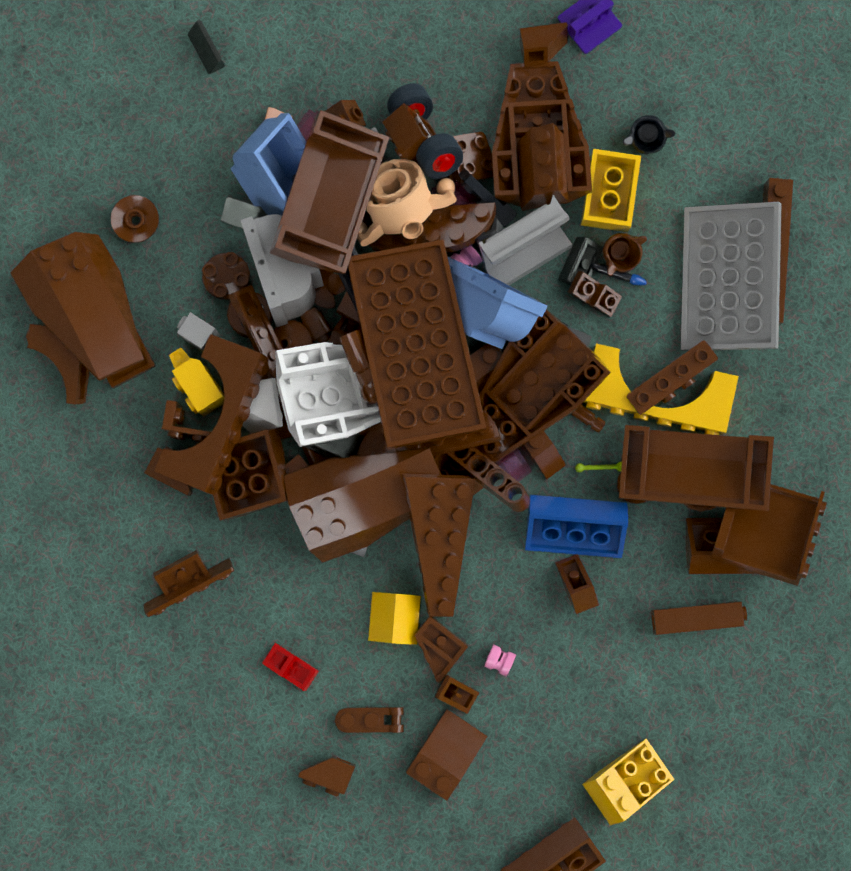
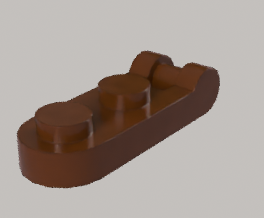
[335,707,404,733]

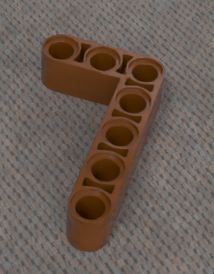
[434,447,530,512]

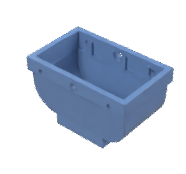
[231,113,306,216]
[448,257,547,349]

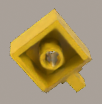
[169,348,224,416]

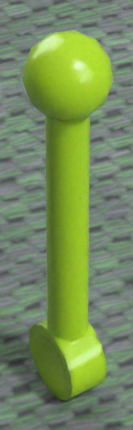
[575,462,622,472]

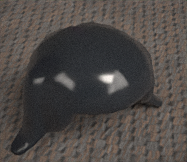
[623,115,676,154]

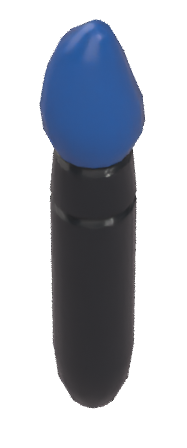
[590,263,647,286]

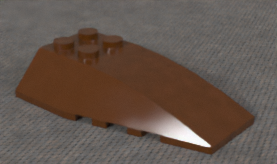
[492,61,592,206]
[10,232,144,381]
[284,447,442,563]

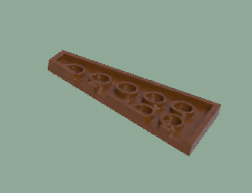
[402,473,476,617]

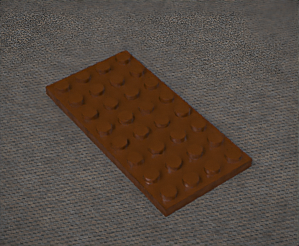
[347,239,486,450]

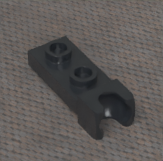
[458,168,517,227]

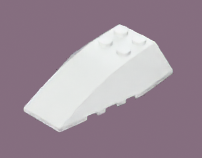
[276,342,381,447]

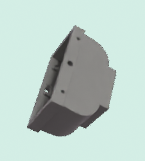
[241,214,324,327]

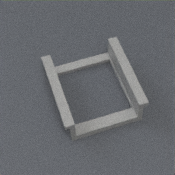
[479,195,572,285]

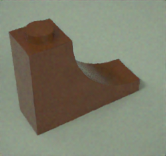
[26,324,89,405]

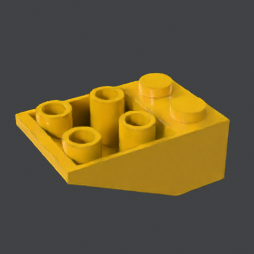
[582,739,674,826]

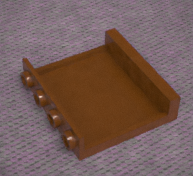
[711,484,827,586]

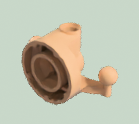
[356,159,457,246]

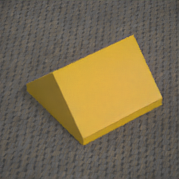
[368,592,421,645]

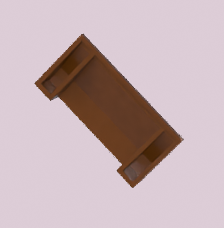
[269,110,389,274]
[619,425,774,511]

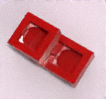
[262,643,319,691]

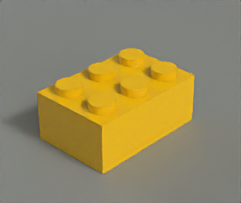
[581,149,641,232]

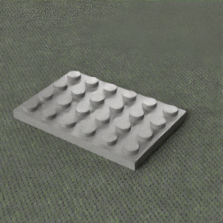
[681,202,781,351]

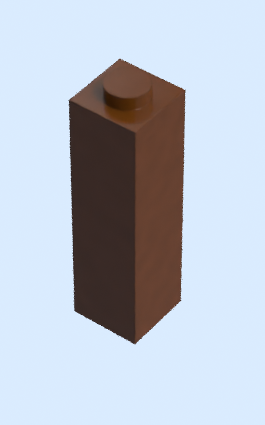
[651,601,747,635]

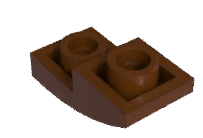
[567,271,622,317]

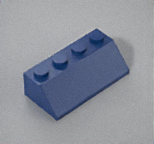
[525,495,628,558]

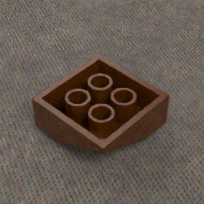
[213,429,288,520]

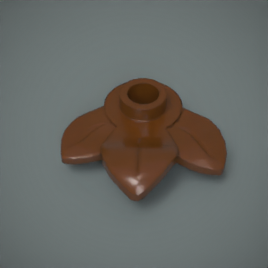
[314,269,345,309]

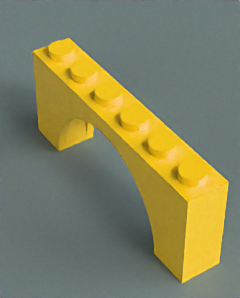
[583,343,739,435]

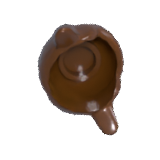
[603,233,647,276]

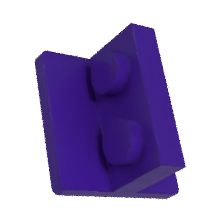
[557,0,622,54]

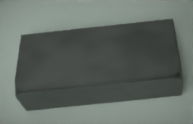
[188,19,225,74]
[221,196,267,229]
[558,237,603,285]

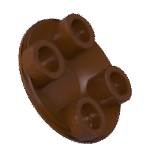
[202,252,250,300]

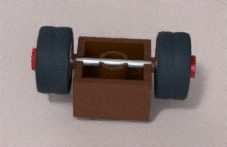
[383,83,463,179]

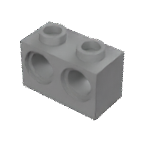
[177,312,220,352]

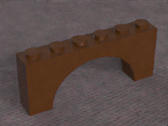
[154,334,270,495]

